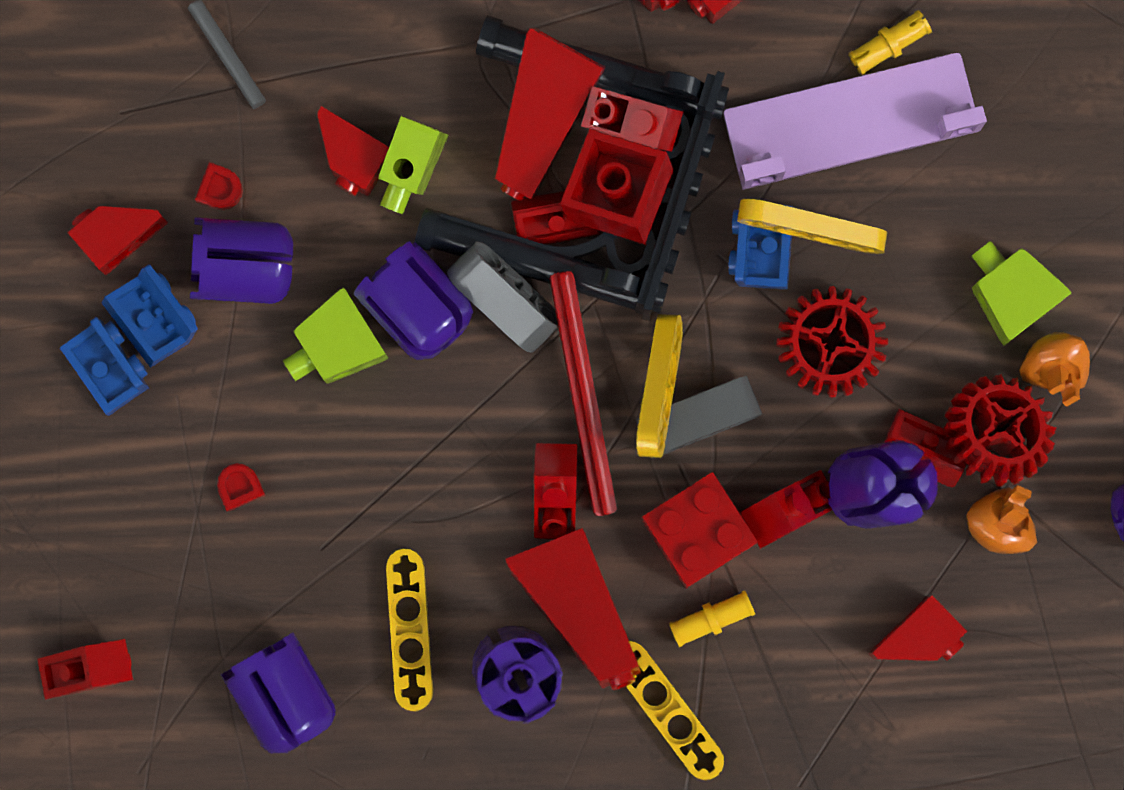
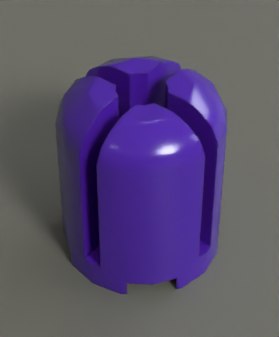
[190,217,293,304]
[353,241,473,360]
[828,440,938,529]
[472,626,562,723]
[220,632,336,753]

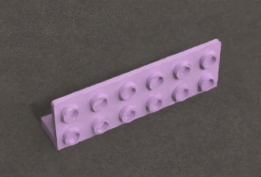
[723,53,987,190]

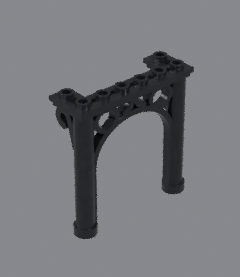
[415,15,729,321]

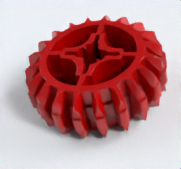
[776,286,888,398]
[942,374,1056,487]

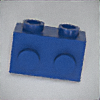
[729,205,794,290]
[102,264,198,368]
[60,316,149,416]

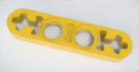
[737,199,887,254]
[637,314,683,457]
[386,549,433,711]
[626,641,724,780]

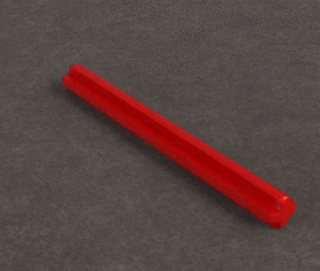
[549,271,617,516]

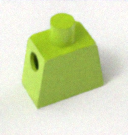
[378,116,448,214]
[971,241,1072,345]
[282,288,388,384]

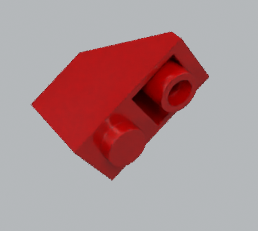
[581,86,683,152]
[534,443,577,539]
[740,470,832,549]

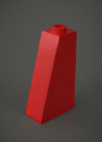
[495,27,606,201]
[505,528,641,690]

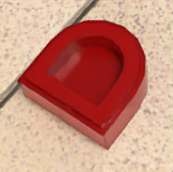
[195,162,243,210]
[217,463,266,512]

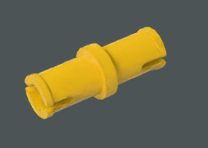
[848,10,932,75]
[669,590,756,647]

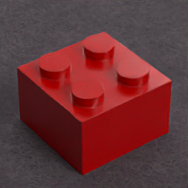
[560,129,673,244]
[641,472,758,589]

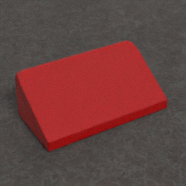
[511,191,600,244]
[883,409,967,488]

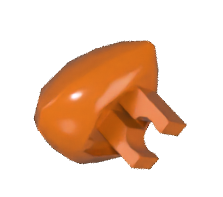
[1019,332,1090,407]
[966,485,1037,554]

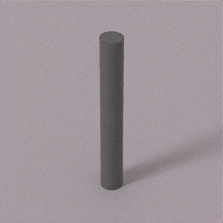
[188,0,266,109]

